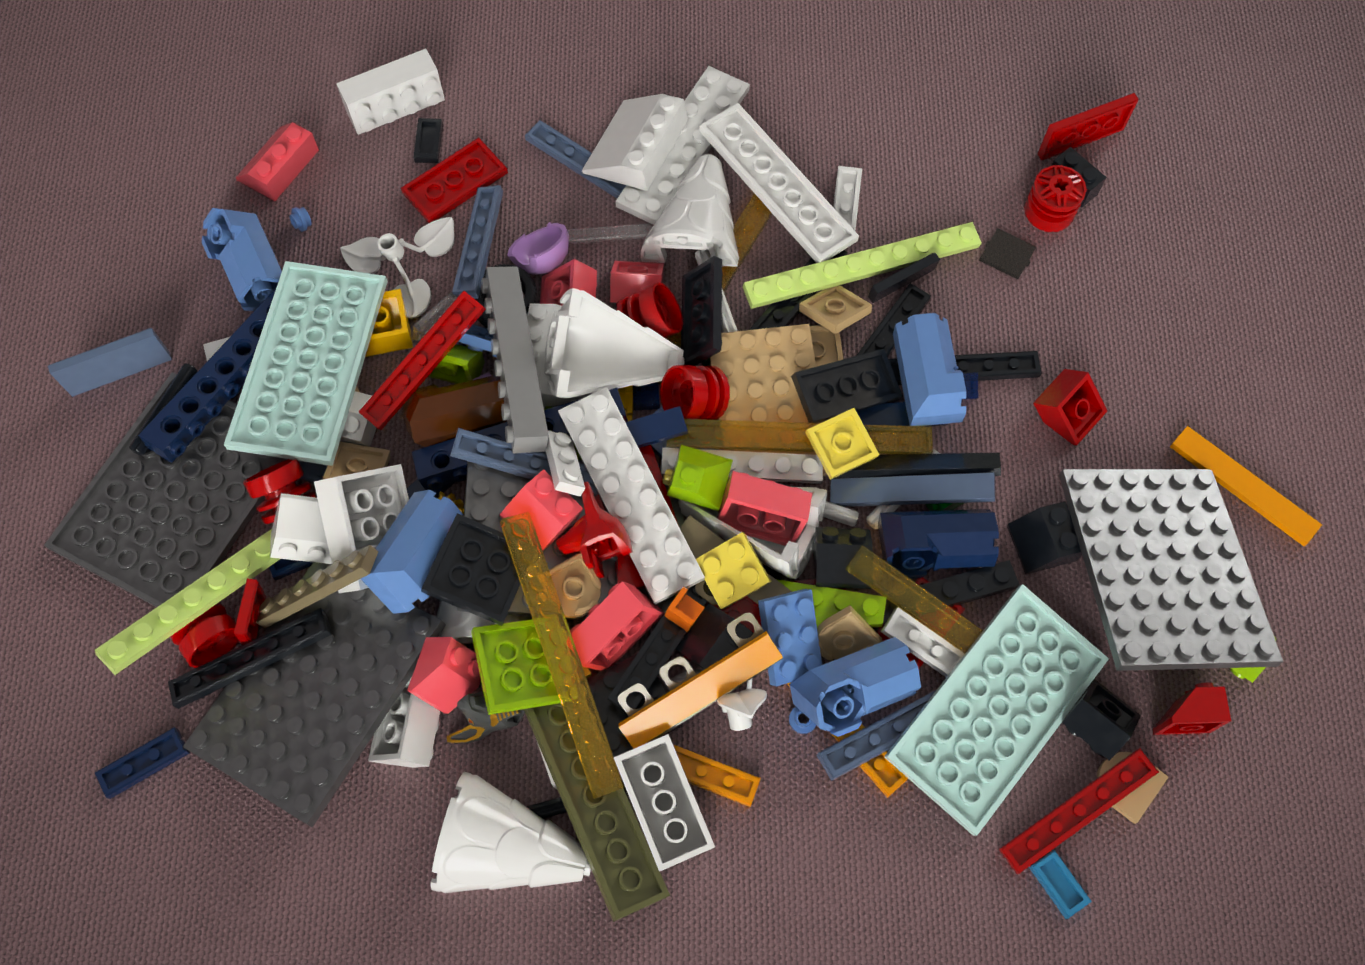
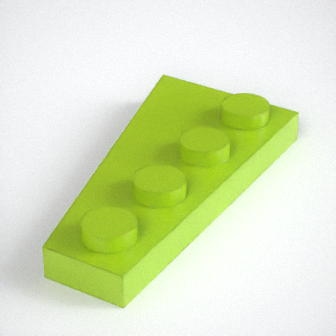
[776,579,887,628]

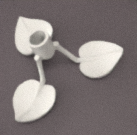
[340,217,455,319]
[663,669,767,731]

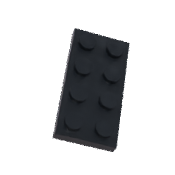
[681,256,723,366]
[791,349,903,425]

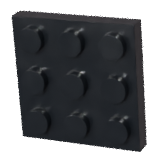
[421,513,536,626]
[577,653,683,762]

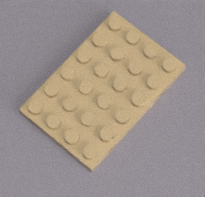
[710,324,828,483]

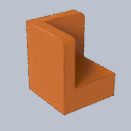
[665,586,705,632]

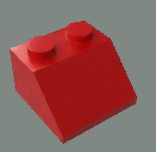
[1033,369,1108,446]
[1152,682,1231,735]

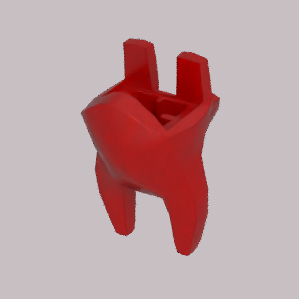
[556,481,633,579]

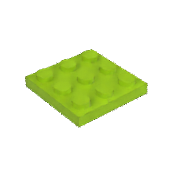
[471,616,576,715]

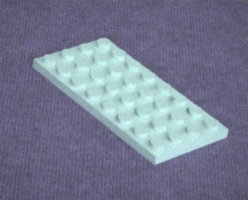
[224,261,388,466]
[884,584,1109,836]

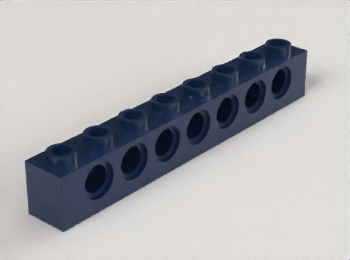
[138,287,277,463]
[412,388,628,490]

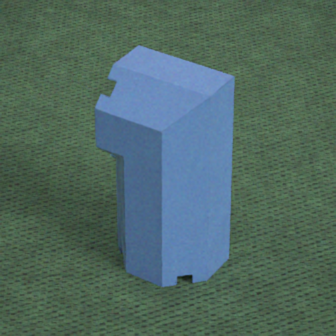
[202,208,282,311]
[893,313,966,427]
[361,490,464,614]
[789,637,921,737]

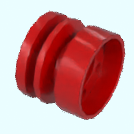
[1024,165,1087,232]
[616,282,683,339]
[660,365,730,421]
[243,459,317,524]
[170,602,239,668]

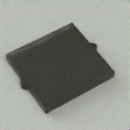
[979,228,1036,279]

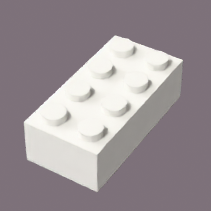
[336,49,445,135]
[614,734,715,872]

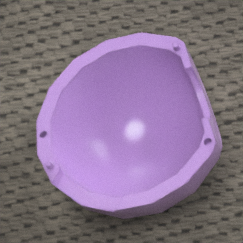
[507,222,569,275]

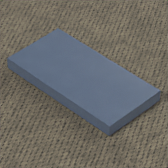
[48,328,173,397]

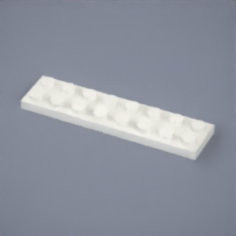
[615,66,750,225]
[699,103,859,263]
[558,387,705,605]

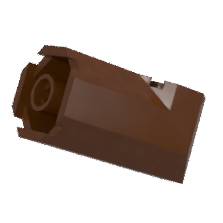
[401,375,507,447]

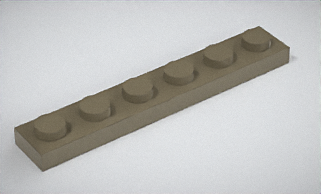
[256,545,379,628]

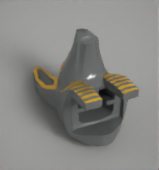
[446,684,525,743]

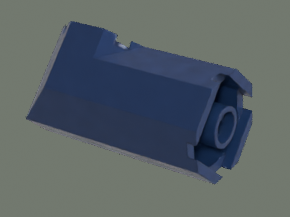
[878,509,999,579]

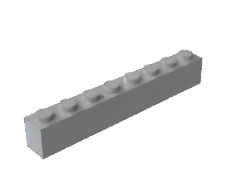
[481,267,549,454]

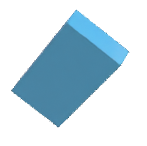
[1029,850,1092,919]

